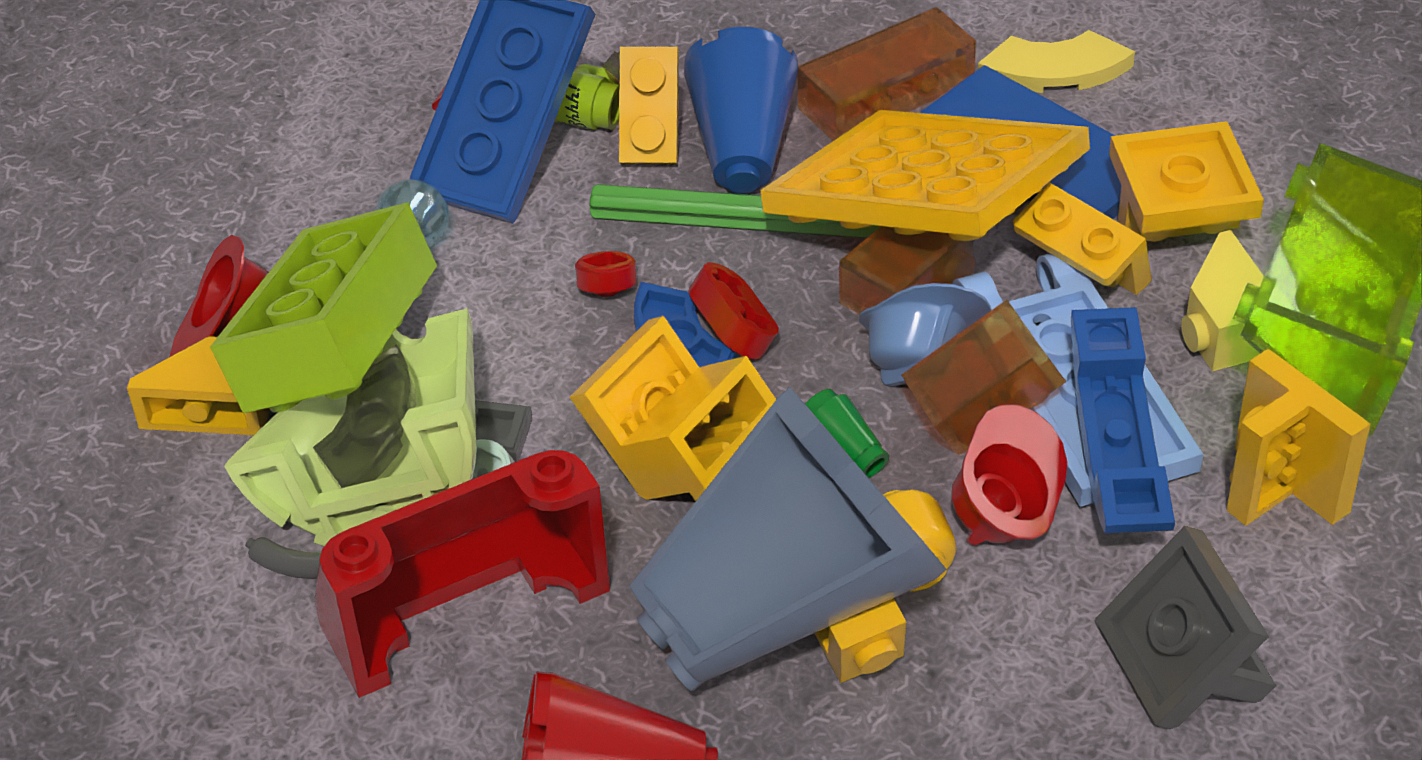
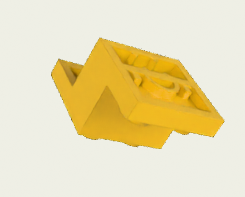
[569,316,776,501]

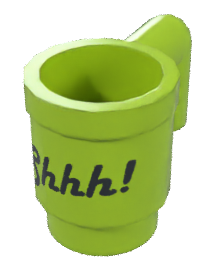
[554,64,620,130]

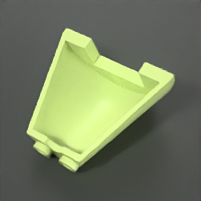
[224,308,477,546]

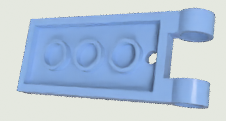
[952,254,1203,507]

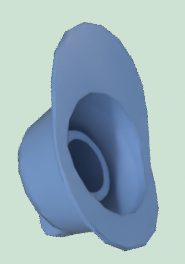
[859,283,991,387]

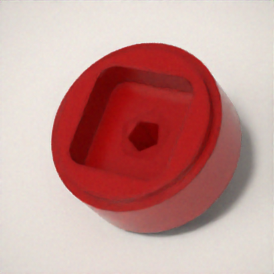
[575,251,637,297]

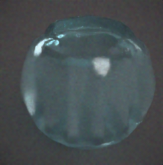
[375,179,449,250]

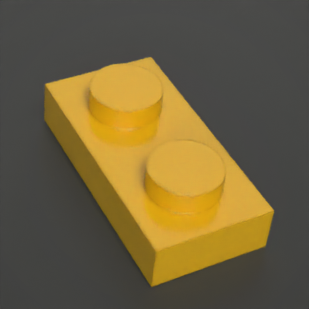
[619,47,679,164]

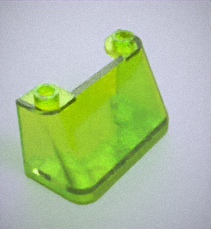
[1233,143,1422,436]

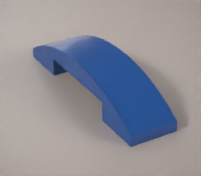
[1071,307,1175,533]

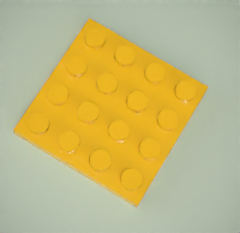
[760,110,1090,241]

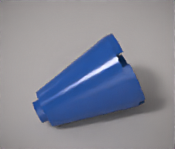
[684,27,798,193]

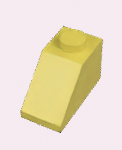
[1181,230,1289,371]

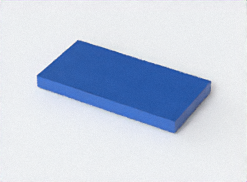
[405,0,596,224]
[920,65,1121,219]

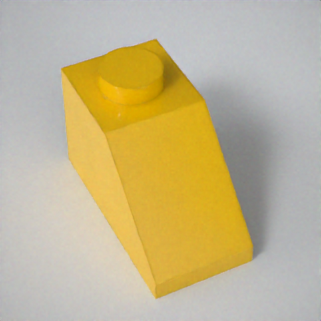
[127,337,270,435]

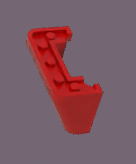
[314,450,610,698]

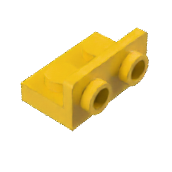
[1013,182,1152,295]

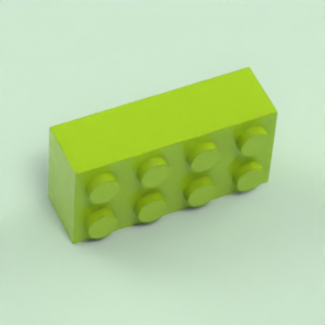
[210,202,437,414]

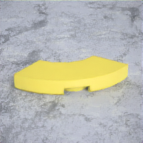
[978,30,1135,93]

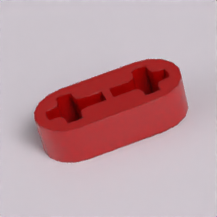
[688,262,779,359]

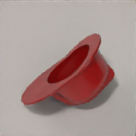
[169,235,269,357]
[951,405,1068,546]

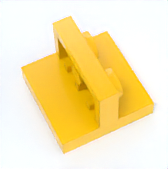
[1109,121,1264,242]
[1226,348,1371,526]

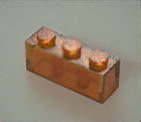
[797,7,976,141]

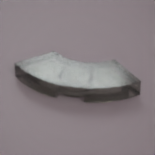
[313,345,416,489]

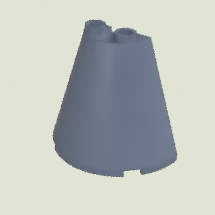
[629,387,947,691]

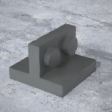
[1095,525,1277,729]

